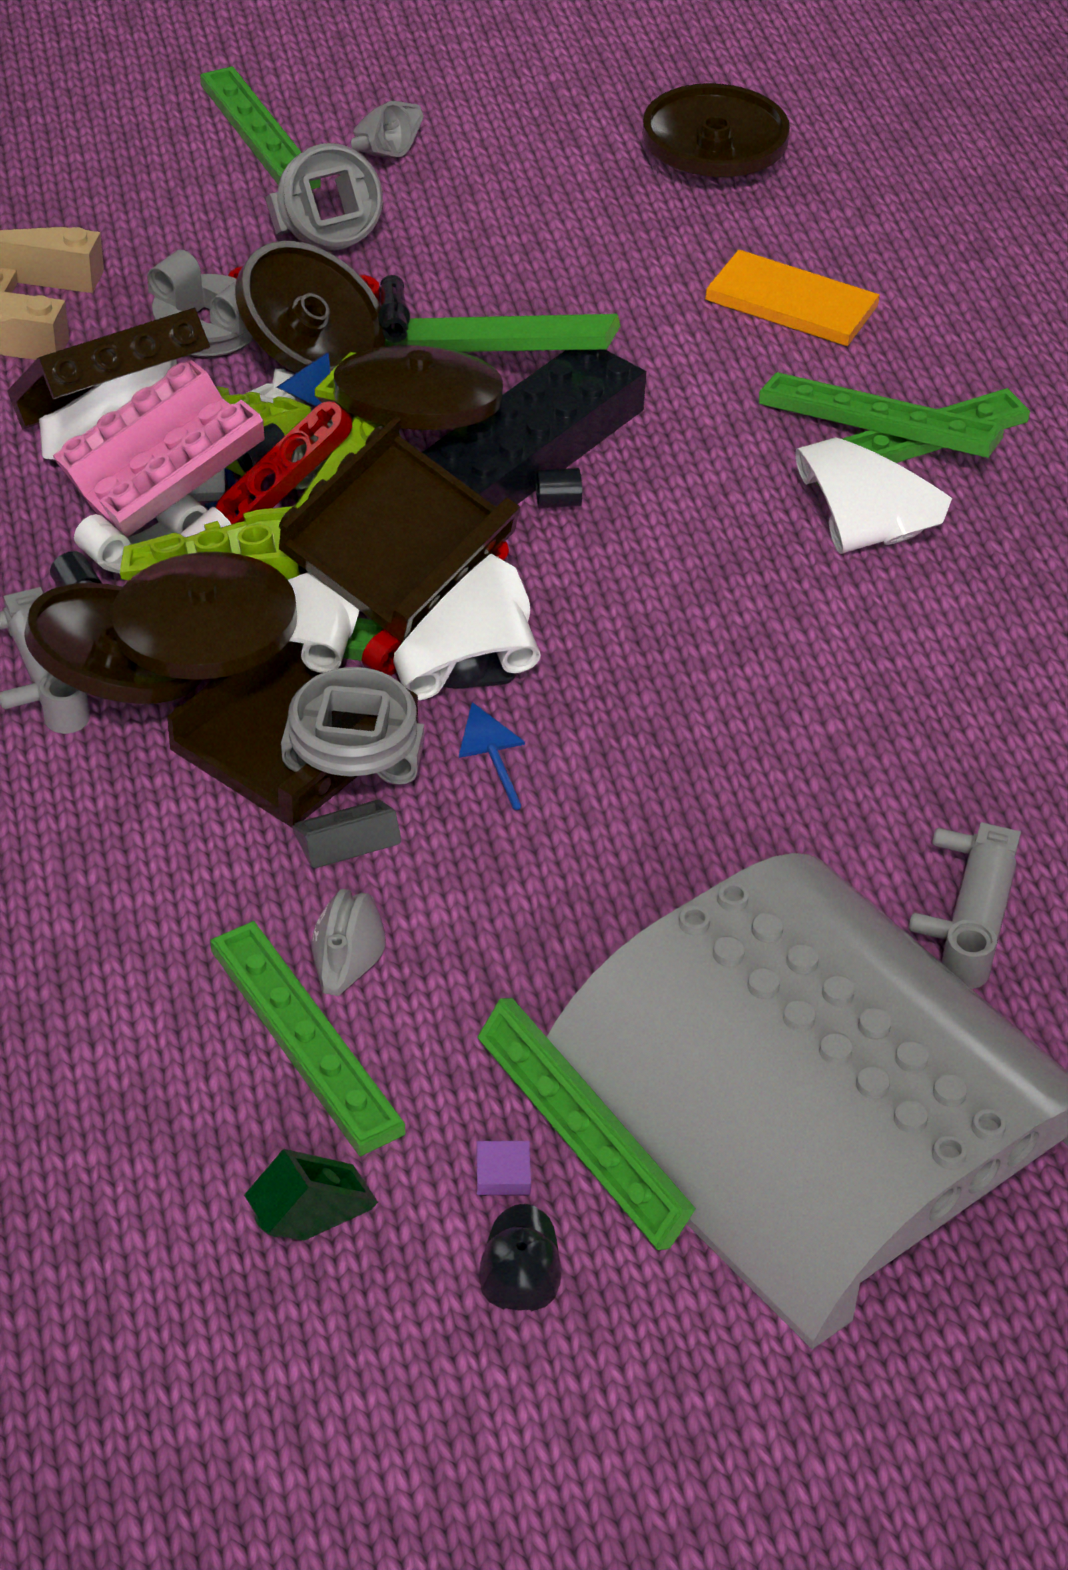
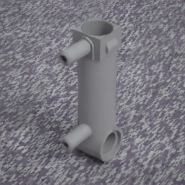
[0,587,90,734]
[909,822,1021,989]

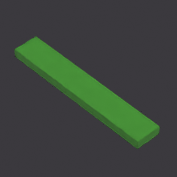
[200,66,321,190]
[385,314,621,352]
[759,372,1004,458]
[815,388,1030,487]
[210,921,405,1157]
[477,998,696,1250]

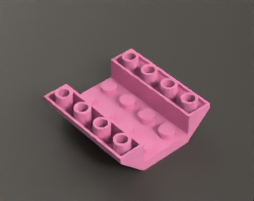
[53,359,265,537]

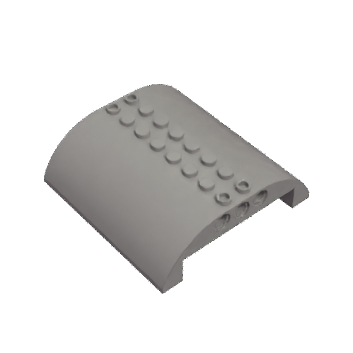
[547,853,1068,1350]

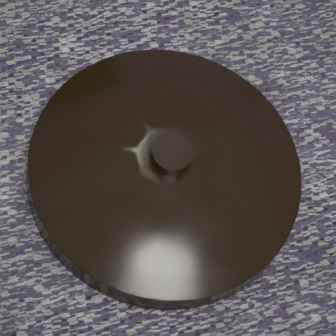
[642,83,790,177]
[235,241,386,373]
[333,345,503,430]
[112,552,297,679]
[24,583,202,704]

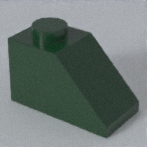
[244,1149,378,1241]

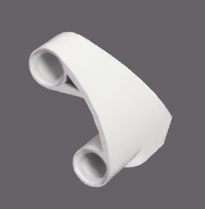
[39,359,177,460]
[795,437,952,554]
[74,494,231,574]
[393,554,541,700]
[288,572,360,673]

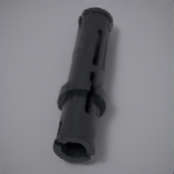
[378,275,410,343]

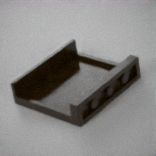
[7,307,210,430]
[279,416,521,643]
[167,641,418,828]

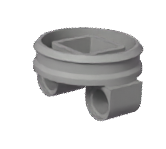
[265,143,383,251]
[147,249,253,358]
[281,667,424,784]

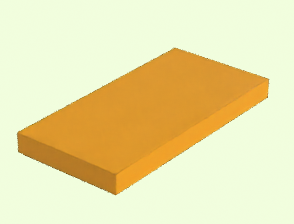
[705,249,880,346]

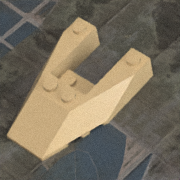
[0,227,104,360]

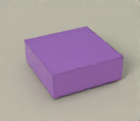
[476,1141,531,1195]

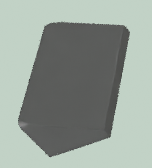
[292,799,401,868]

